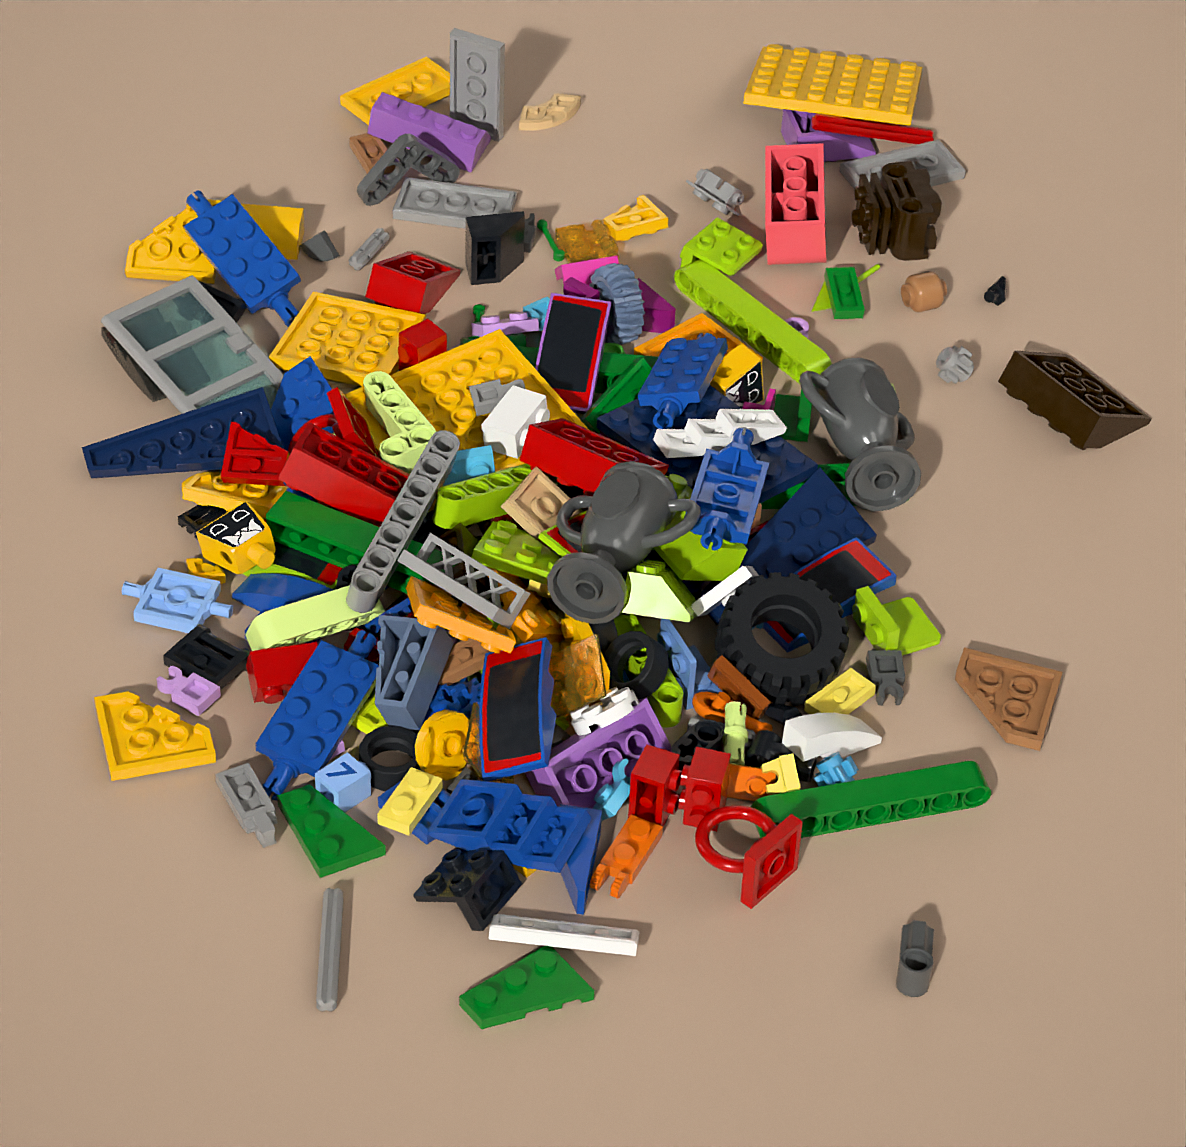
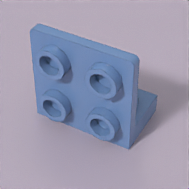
[657,618,723,710]

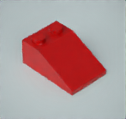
[365,251,461,314]

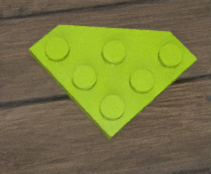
[472,520,561,585]

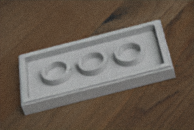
[450,28,505,142]
[840,140,966,188]
[393,177,517,229]

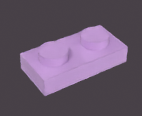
[471,312,539,337]

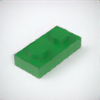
[824,267,865,319]

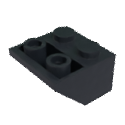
[465,211,525,285]

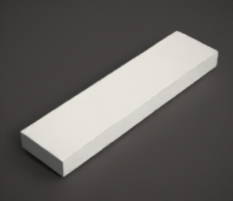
[489,914,640,956]

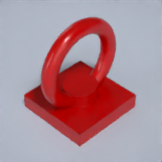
[288,387,381,459]
[695,805,803,909]

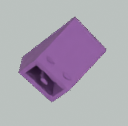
[781,109,876,162]

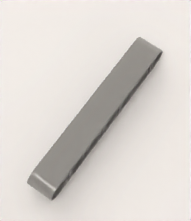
[346,430,460,613]

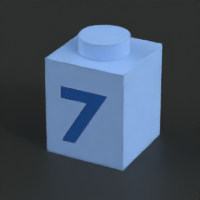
[315,752,371,812]

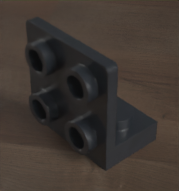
[413,849,522,931]

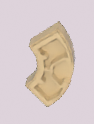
[519,93,581,131]

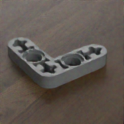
[357,134,460,206]

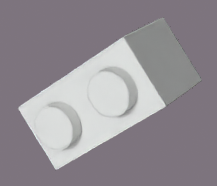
[481,385,550,459]

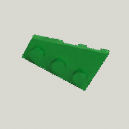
[580,357,652,434]
[277,784,386,878]

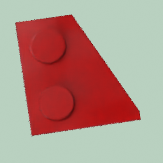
[220,422,290,486]

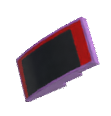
[535,293,612,414]

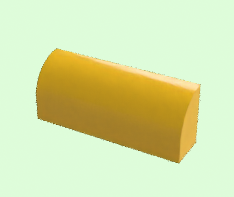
[185,204,304,260]

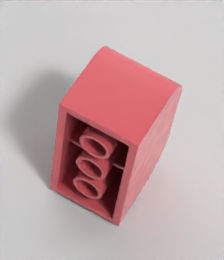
[765,143,826,265]

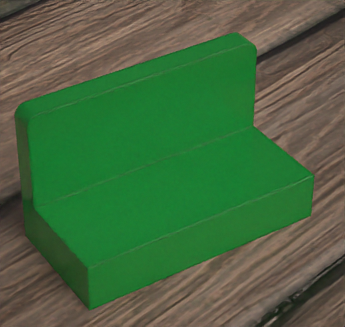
[774,388,812,442]

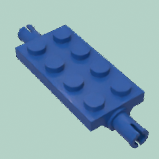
[184,190,301,327]
[638,333,728,429]
[684,428,769,550]
[256,630,379,801]

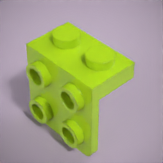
[680,217,763,275]
[852,586,941,656]

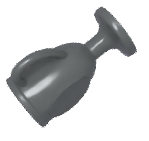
[799,357,921,511]
[547,461,701,624]

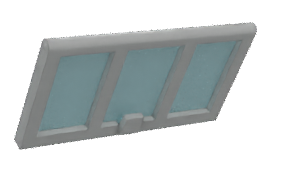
[101,275,284,414]

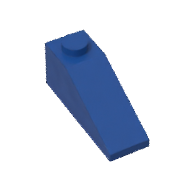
[559,804,602,915]

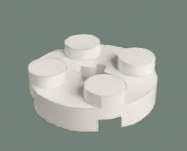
[570,687,639,735]

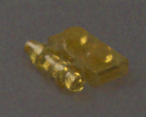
[555,219,619,264]

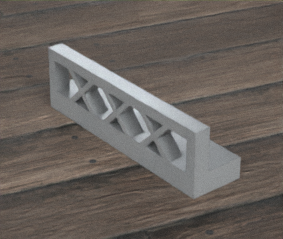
[397,533,531,629]

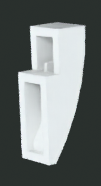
[782,713,882,762]

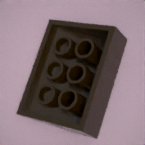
[998,350,1152,450]

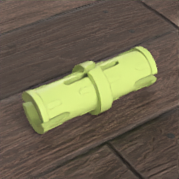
[721,701,748,766]

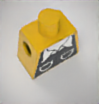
[710,343,764,408]
[196,501,276,574]

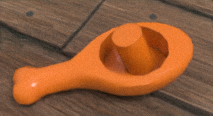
[692,691,773,734]

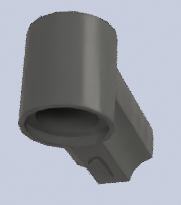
[896,920,934,997]

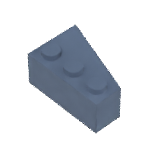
[375,615,453,730]

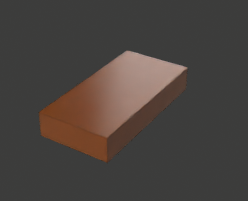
[707,655,771,720]

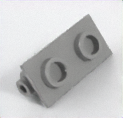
[686,169,744,216]

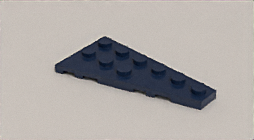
[82,387,284,478]
[699,467,877,625]

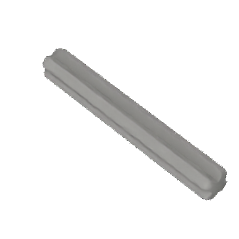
[316,888,343,1012]

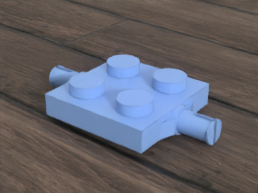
[122,567,233,633]

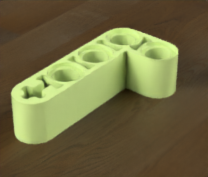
[363,371,436,474]
[245,585,385,651]

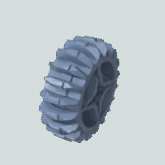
[589,263,645,345]

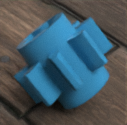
[814,752,859,787]

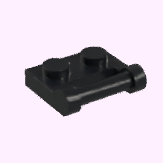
[163,624,249,690]

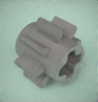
[936,345,974,384]

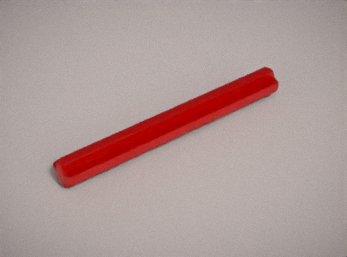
[811,113,934,144]

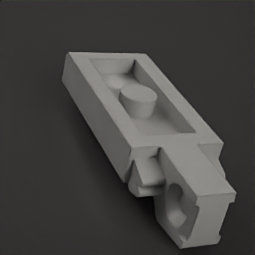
[215,763,277,848]

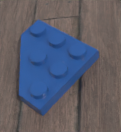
[271,356,334,451]

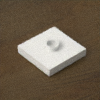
[691,566,759,616]

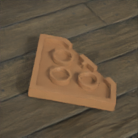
[955,647,1063,751]

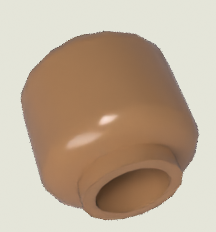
[901,271,947,312]

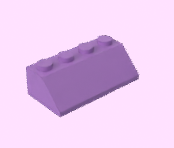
[367,92,491,172]
[524,698,672,809]

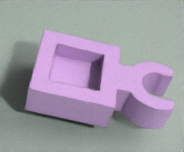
[157,666,221,716]

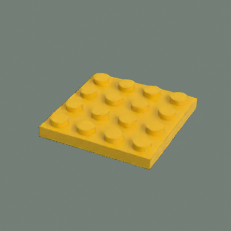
[269,291,426,387]

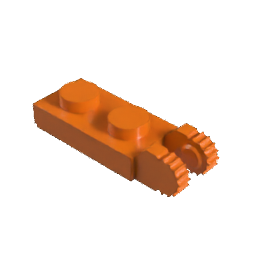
[590,815,663,899]

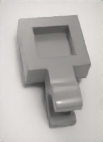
[469,379,526,416]

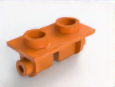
[727,764,776,801]

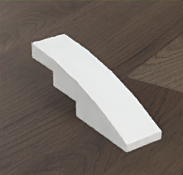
[653,409,787,458]

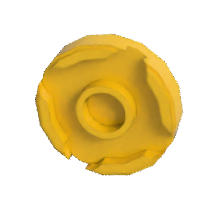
[415,709,477,780]

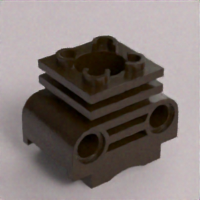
[851,161,942,261]

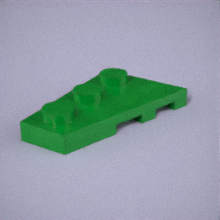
[459,946,595,1029]

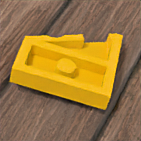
[604,195,668,241]

